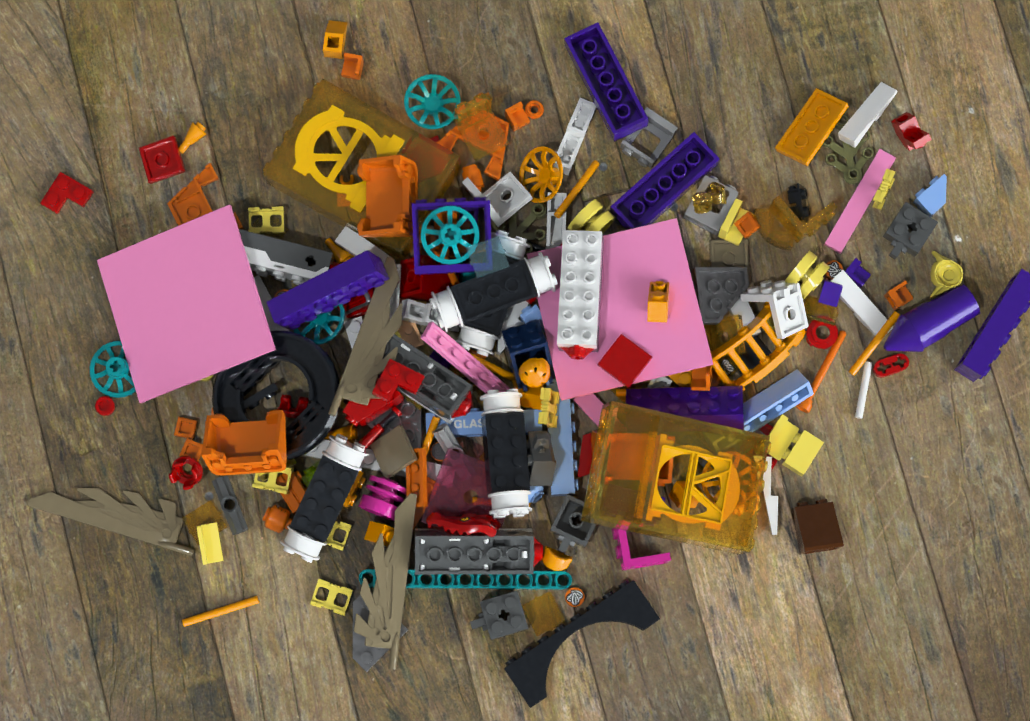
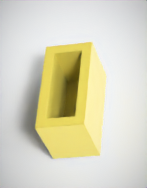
[782,430,824,477]

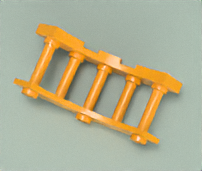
[710,302,806,391]

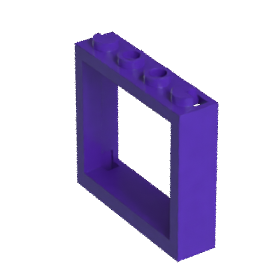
[412,197,493,275]

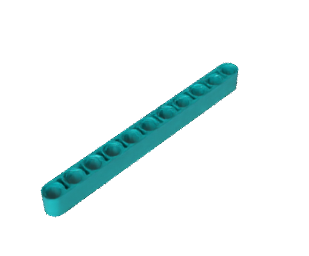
[359,569,572,590]

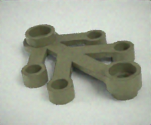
[822,114,874,185]
[493,203,547,255]

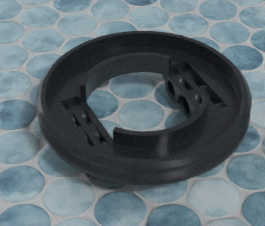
[212,330,341,460]

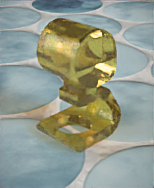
[692,182,727,214]

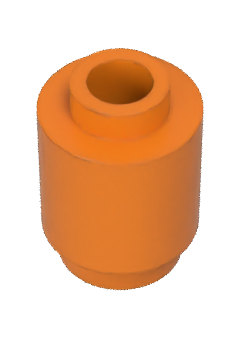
[462,164,484,192]

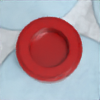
[95,396,115,416]

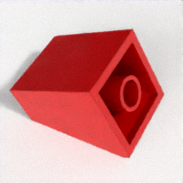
[399,255,460,301]
[343,378,404,427]

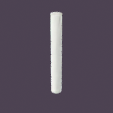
[855,361,872,419]

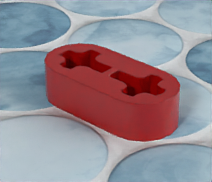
[873,354,909,378]

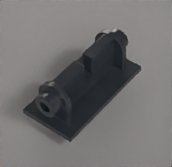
[787,183,811,224]

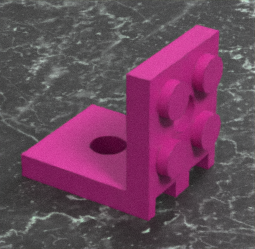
[611,520,671,571]

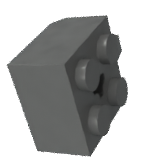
[883,202,938,259]
[526,431,556,486]
[550,494,602,554]
[470,591,529,640]

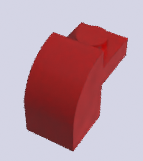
[891,112,931,151]

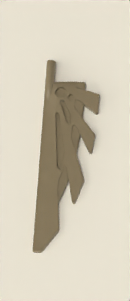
[328,257,403,416]
[27,488,195,556]
[354,493,417,670]

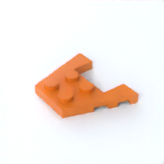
[434,106,509,181]
[167,163,244,230]

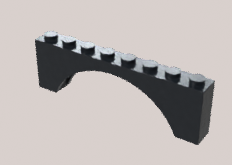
[504,579,660,708]

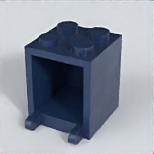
[501,320,556,392]

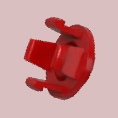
[806,317,838,350]
[277,395,308,418]
[169,456,203,490]

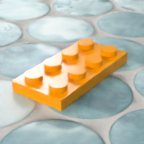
[775,88,849,166]

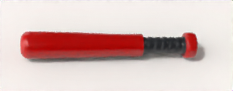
[358,406,402,450]

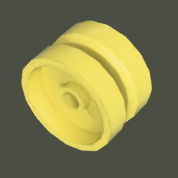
[567,199,616,234]
[785,250,830,299]

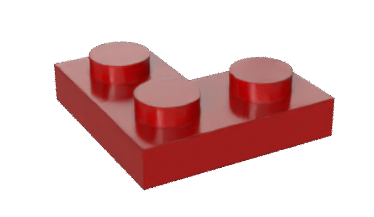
[40,172,94,214]
[372,359,425,402]

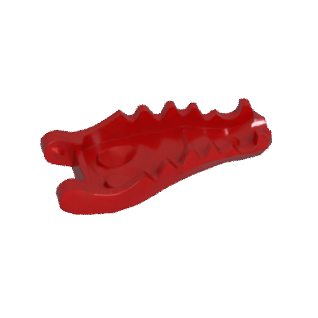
[426,511,501,537]

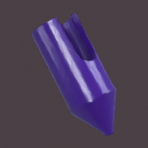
[883,284,980,352]

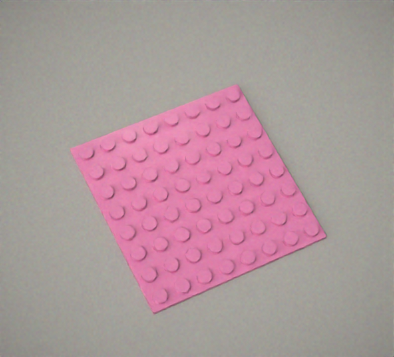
[97,205,276,403]
[527,218,713,401]

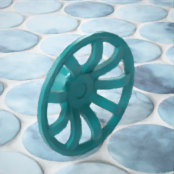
[404,74,461,129]
[421,206,479,264]
[293,304,345,345]
[90,341,136,398]

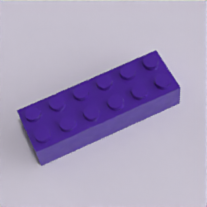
[564,22,648,142]
[609,132,720,230]
[266,250,389,330]
[954,269,1030,382]
[626,386,744,433]

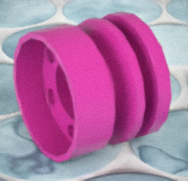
[358,475,406,521]

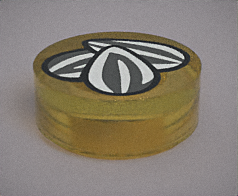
[719,356,738,377]

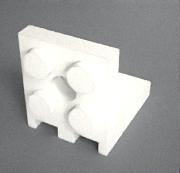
[462,172,533,227]
[740,280,809,339]

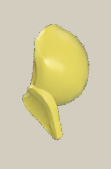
[930,251,963,298]

